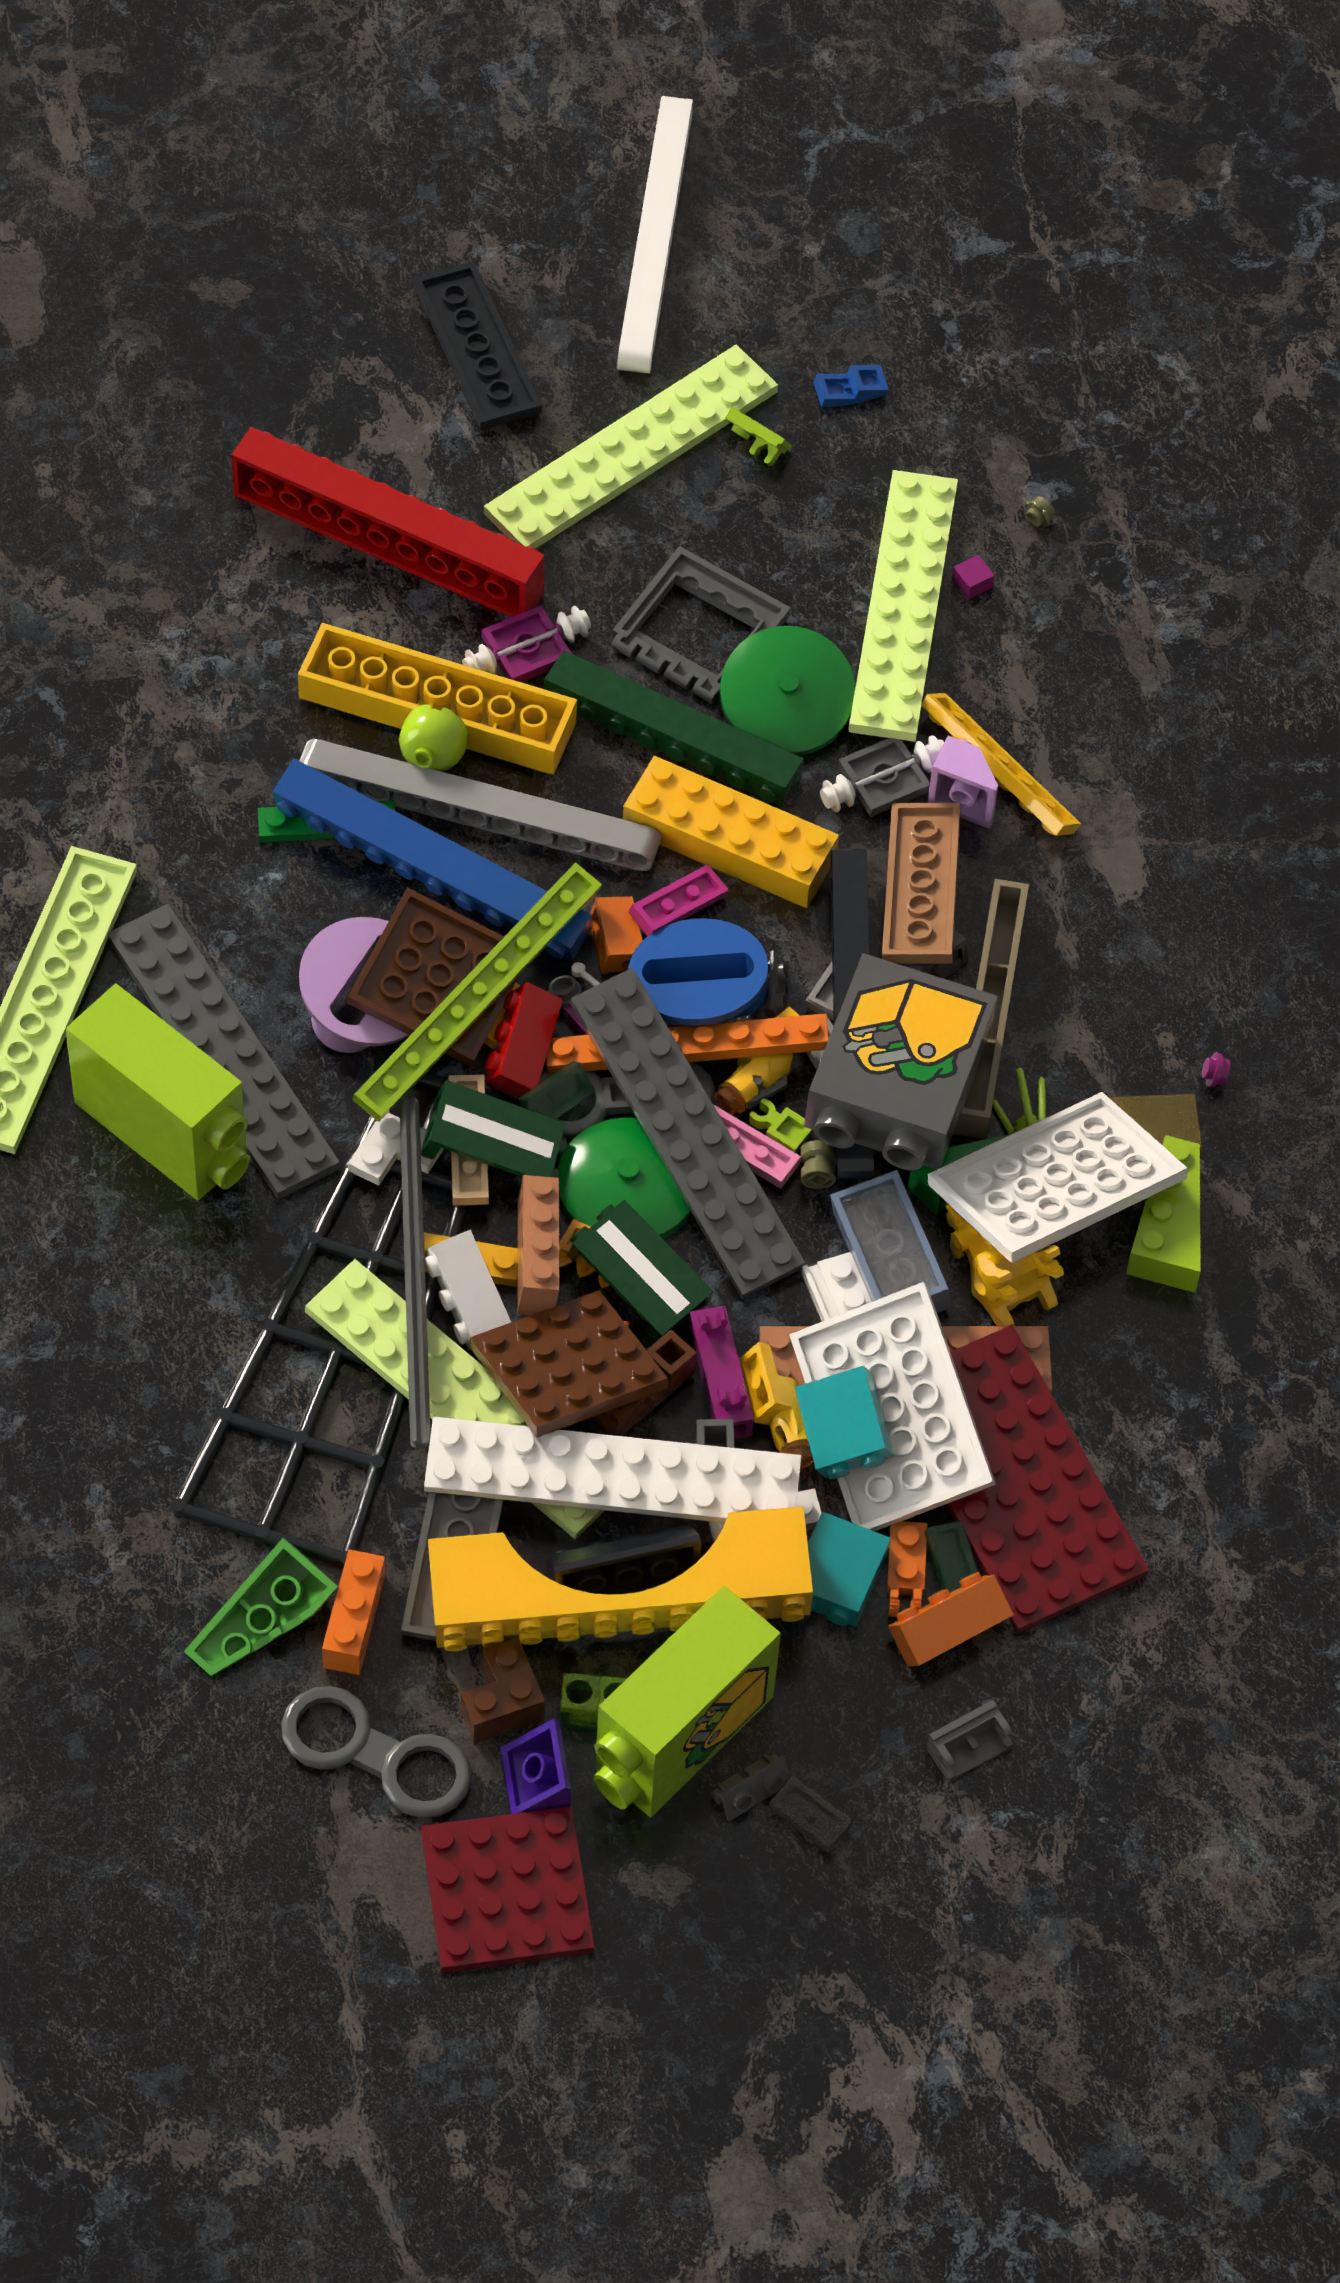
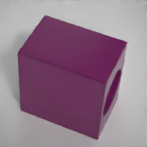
[952,555,995,599]

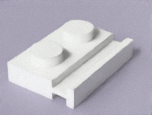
[801,1252,872,1321]

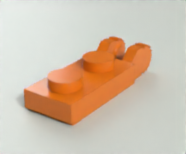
[886,1521,927,1617]

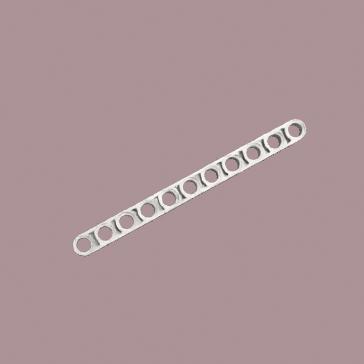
[617,96,693,374]

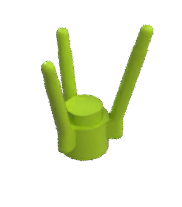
[992,1068,1046,1135]

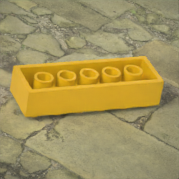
[623,756,839,908]

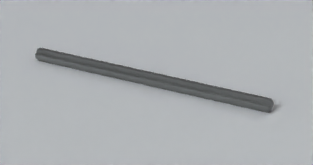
[399,1097,431,1449]

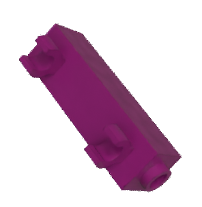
[689,1306,754,1439]

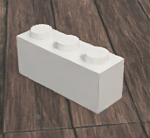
[424,1230,511,1350]

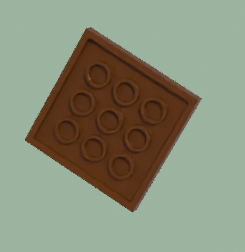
[346,887,521,1067]
[470,1290,668,1438]

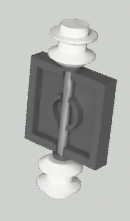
[820,736,944,817]

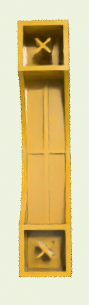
[428,1506,813,1651]

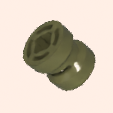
[801,1140,836,1189]

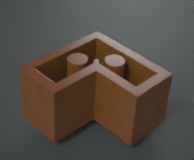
[461,1637,545,1744]

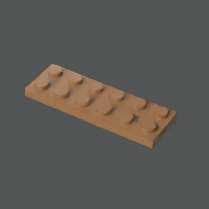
[882,803,961,964]

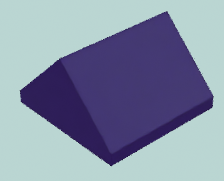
[501,1718,571,1814]

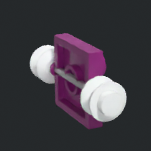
[462,605,591,683]

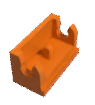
[590,896,643,974]

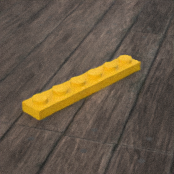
[921,693,1081,836]

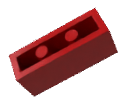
[484,982,563,1101]

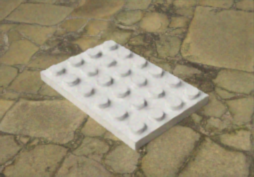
[928,1092,1187,1263]
[789,1282,996,1532]

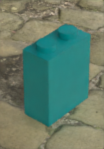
[795,1365,894,1479]
[808,1511,891,1627]

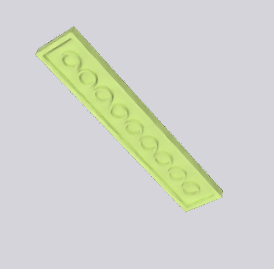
[484,345,778,549]
[849,470,958,742]
[0,846,137,1154]
[305,1259,605,1540]

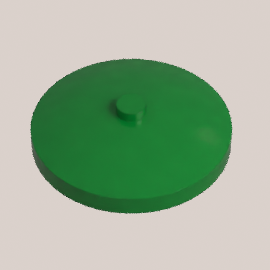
[720,626,855,756]
[557,1118,692,1240]

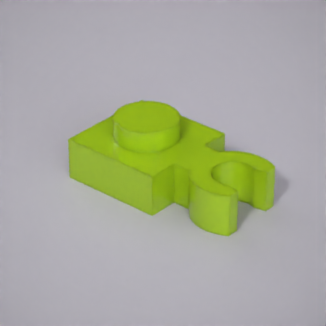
[749,1099,814,1154]

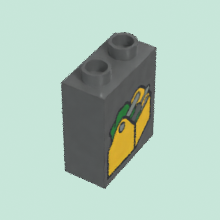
[804,953,998,1170]

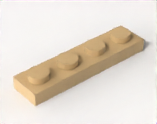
[449,1075,489,1205]

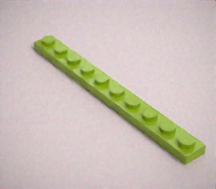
[352,862,602,1122]

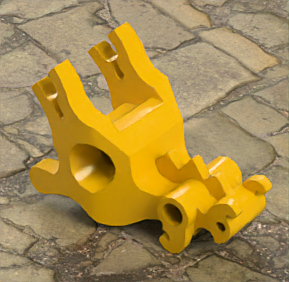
[946,1204,1064,1327]

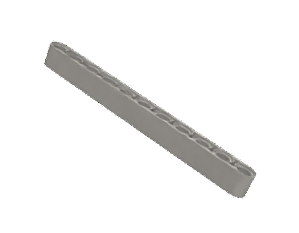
[299,739,662,871]

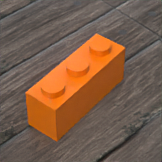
[322,1549,386,1675]
[888,1572,1014,1666]

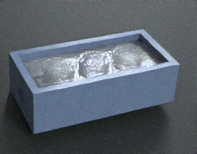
[830,1170,951,1313]

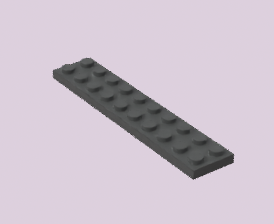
[108,904,340,1200]
[570,968,805,1299]

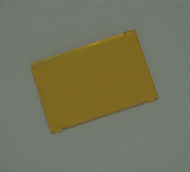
[1108,1094,1202,1151]

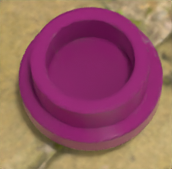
[1202,1052,1231,1088]

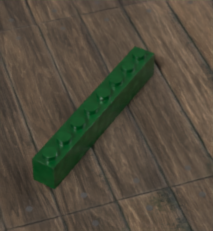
[544,650,804,807]

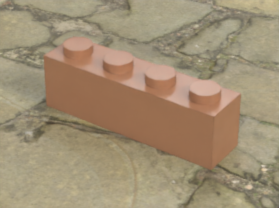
[517,1175,559,1315]

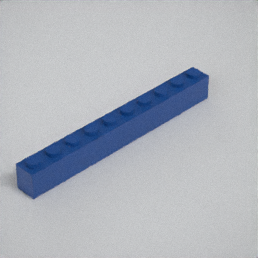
[272,758,593,961]

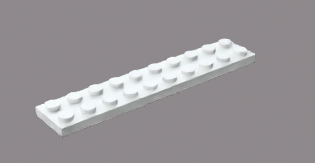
[424,1417,801,1523]

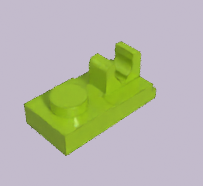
[725,407,793,466]

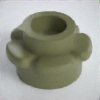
[1025,496,1056,527]

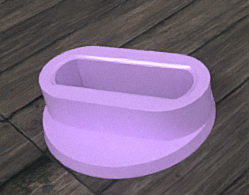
[299,917,409,1053]

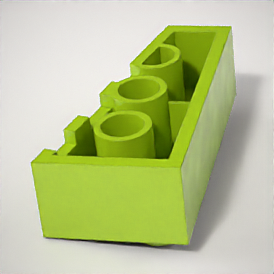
[1126,1135,1201,1293]

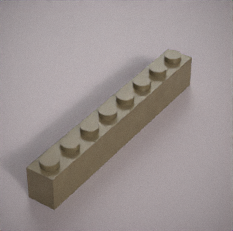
[953,879,1029,1140]

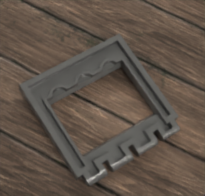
[611,546,791,704]

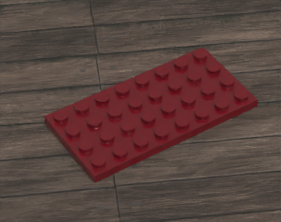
[946,1324,1149,1634]

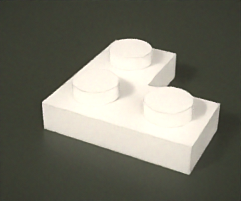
[348,1113,444,1186]

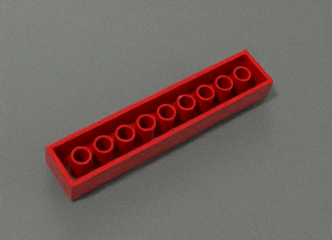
[231,427,544,617]

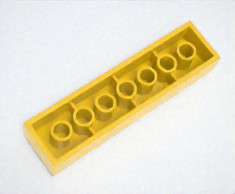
[298,623,577,775]

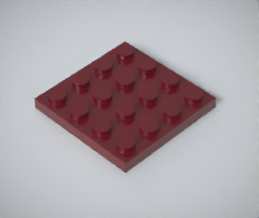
[421,1806,594,1974]

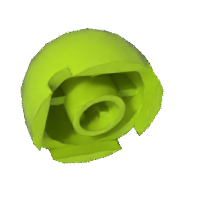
[399,704,468,772]

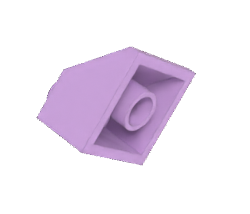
[928,736,998,829]

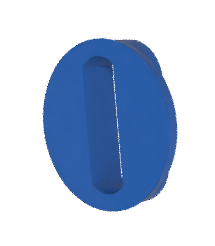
[628,918,768,1025]

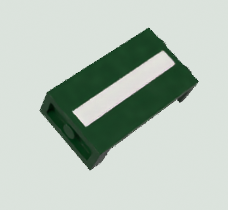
[421,1080,567,1178]
[568,1199,714,1344]

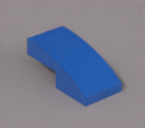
[813,365,889,407]

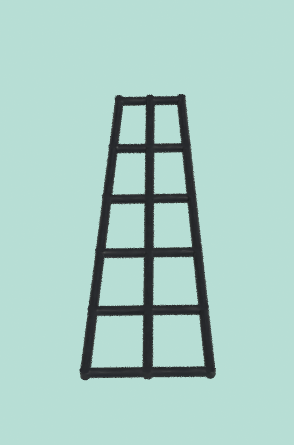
[172,1072,501,1569]

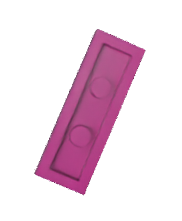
[628,864,729,936]

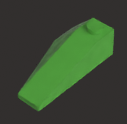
[184,1538,339,1677]

